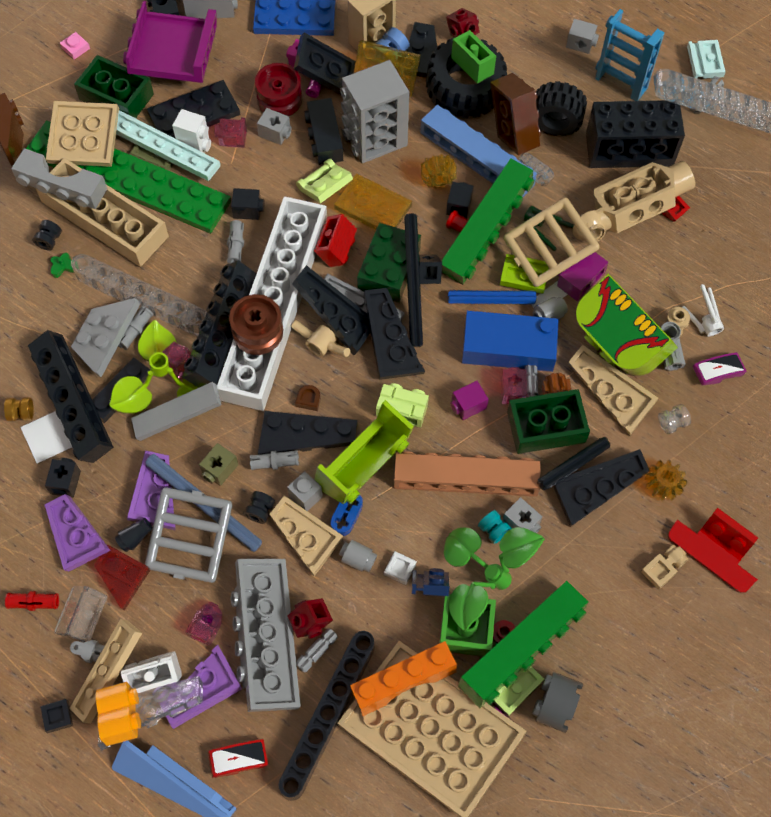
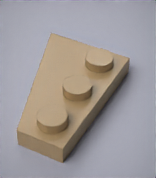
[270,496,343,576]

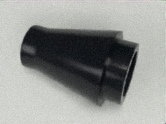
[115,518,153,552]

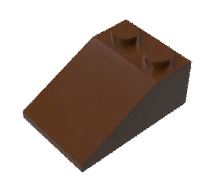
[0,93,24,167]

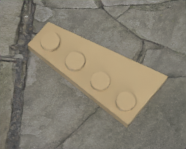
[568,345,658,436]

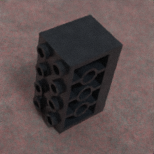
[586,100,685,168]

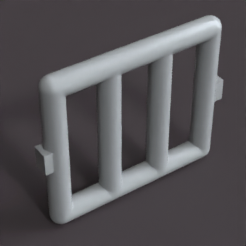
[145,487,232,583]

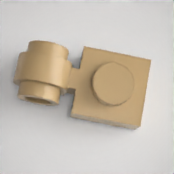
[641,545,689,590]

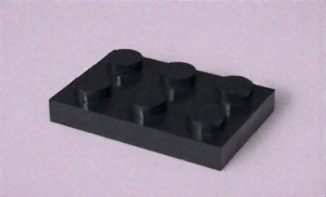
[294,32,356,95]

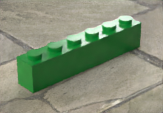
[442,158,535,284]
[458,581,589,708]

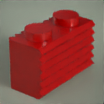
[314,214,357,267]

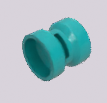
[478,510,512,544]

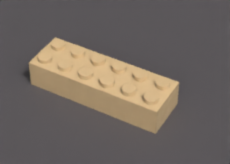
[36,158,169,267]

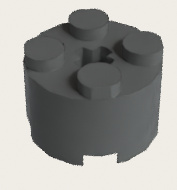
[532,671,583,733]

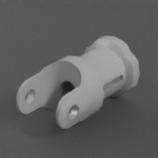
[70,640,105,663]

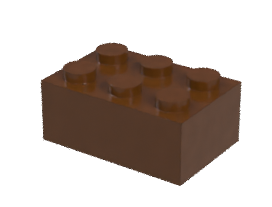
[490,73,541,155]

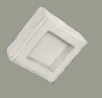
[384,551,417,585]

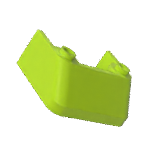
[314,400,414,504]

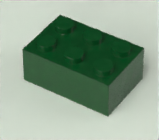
[74,55,154,118]
[357,223,421,303]
[507,389,590,454]

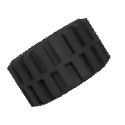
[536,81,587,136]

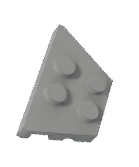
[71,298,140,377]

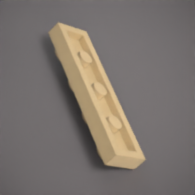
[70,619,142,724]

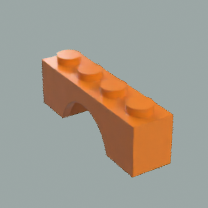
[350,641,457,716]

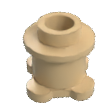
[662,307,690,336]

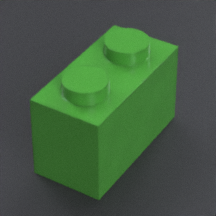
[451,30,496,83]

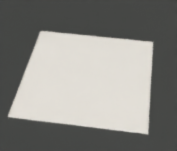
[21,411,72,463]

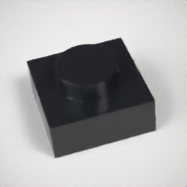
[40,699,73,733]

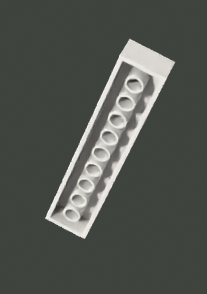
[217,196,327,411]

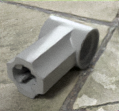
[661,322,685,371]

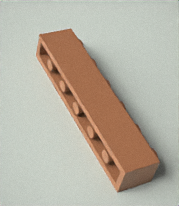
[394,451,540,497]

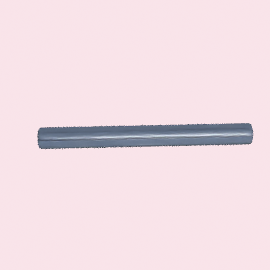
[145,454,262,552]

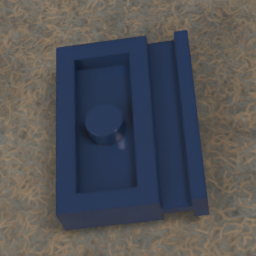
[412,568,450,596]

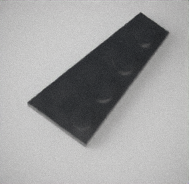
[364,288,425,380]
[553,449,650,527]

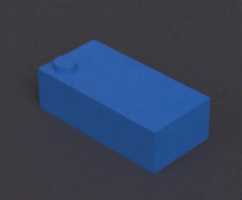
[462,310,558,372]

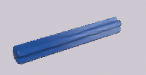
[448,290,537,304]

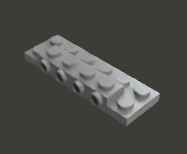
[230,559,301,712]

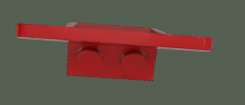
[668,507,758,593]

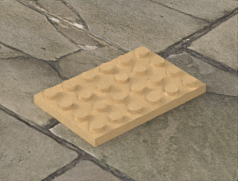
[337,641,526,817]

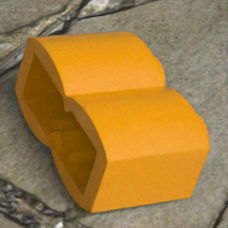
[96,682,141,746]

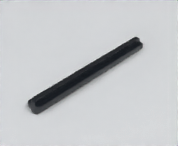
[404,213,423,348]

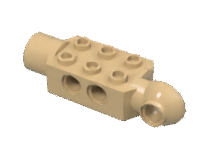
[573,161,695,242]

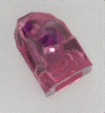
[186,602,222,646]

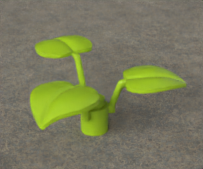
[109,320,197,413]

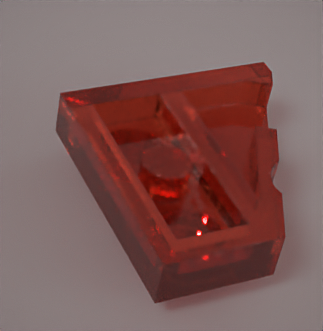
[94,545,150,611]

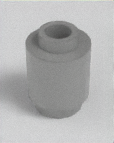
[533,297,568,319]
[339,540,377,572]

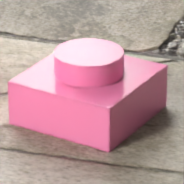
[60,32,90,60]

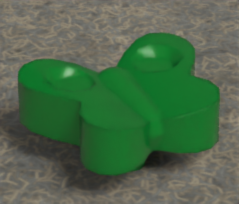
[51,253,77,278]

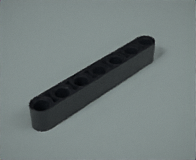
[278,631,375,801]

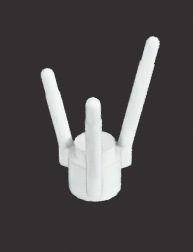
[682,284,724,337]

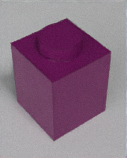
[450,381,489,420]

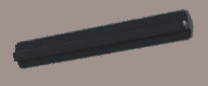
[537,437,611,490]

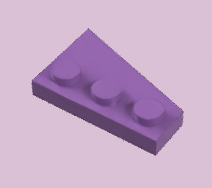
[127,451,175,530]
[45,494,111,572]
[160,645,242,729]

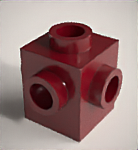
[446,8,480,38]
[287,598,333,639]

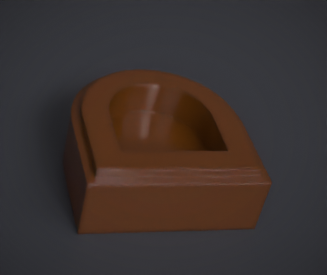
[295,385,321,411]

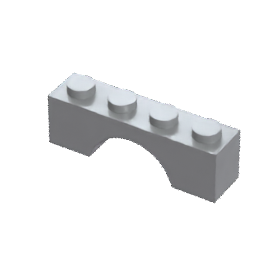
[11,148,107,209]

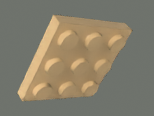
[46,101,119,167]

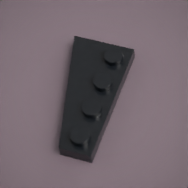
[292,265,370,356]
[258,411,358,455]

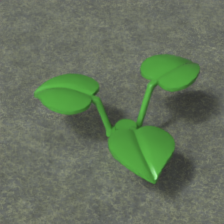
[444,527,544,631]

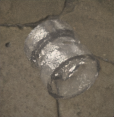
[658,404,691,434]

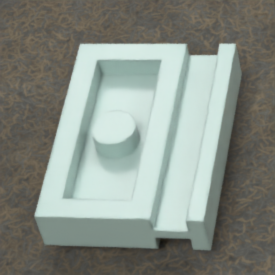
[687,40,725,79]

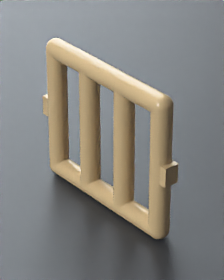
[503,198,600,287]

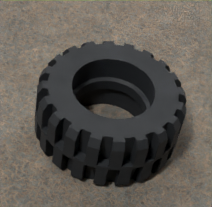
[426,38,507,119]

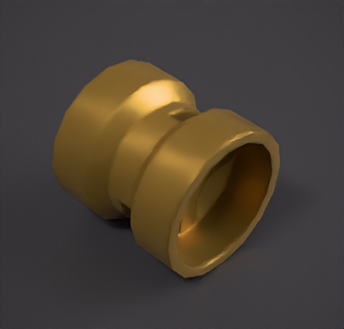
[4,397,34,421]

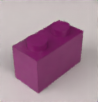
[557,252,608,302]

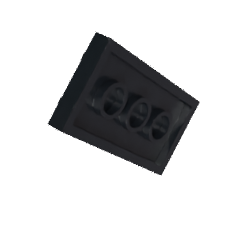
[147,80,240,138]

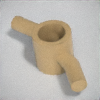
[291,320,350,357]

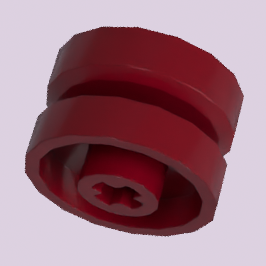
[255,63,302,116]

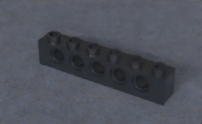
[182,260,257,388]
[28,330,114,463]

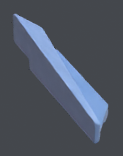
[112,740,237,817]

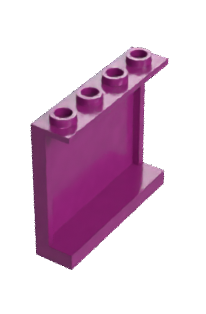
[123,1,217,83]

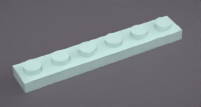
[116,110,221,181]

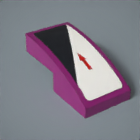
[692,352,747,386]

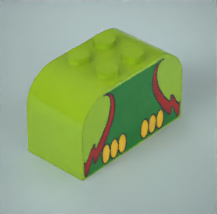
[576,273,678,376]

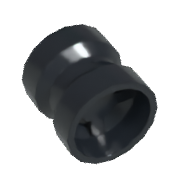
[32,220,62,251]
[243,491,275,524]

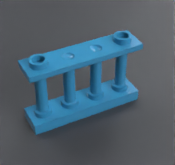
[595,9,665,101]

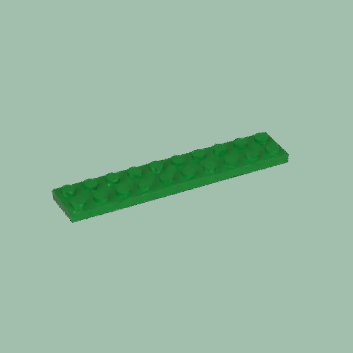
[26,120,232,234]

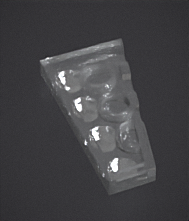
[97,676,203,751]

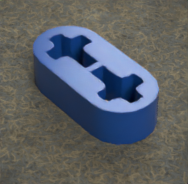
[331,495,363,536]

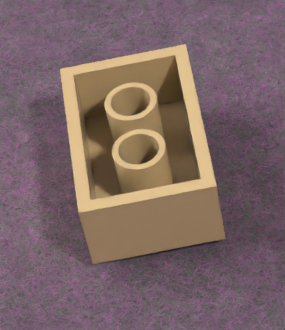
[348,0,396,58]

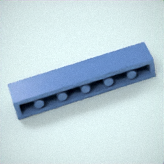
[420,105,537,197]

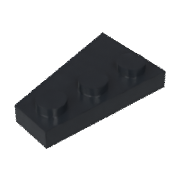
[401,22,437,78]

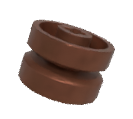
[229,294,284,355]

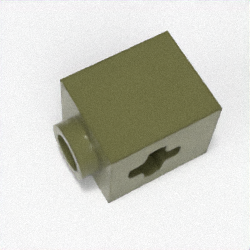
[199,443,238,486]

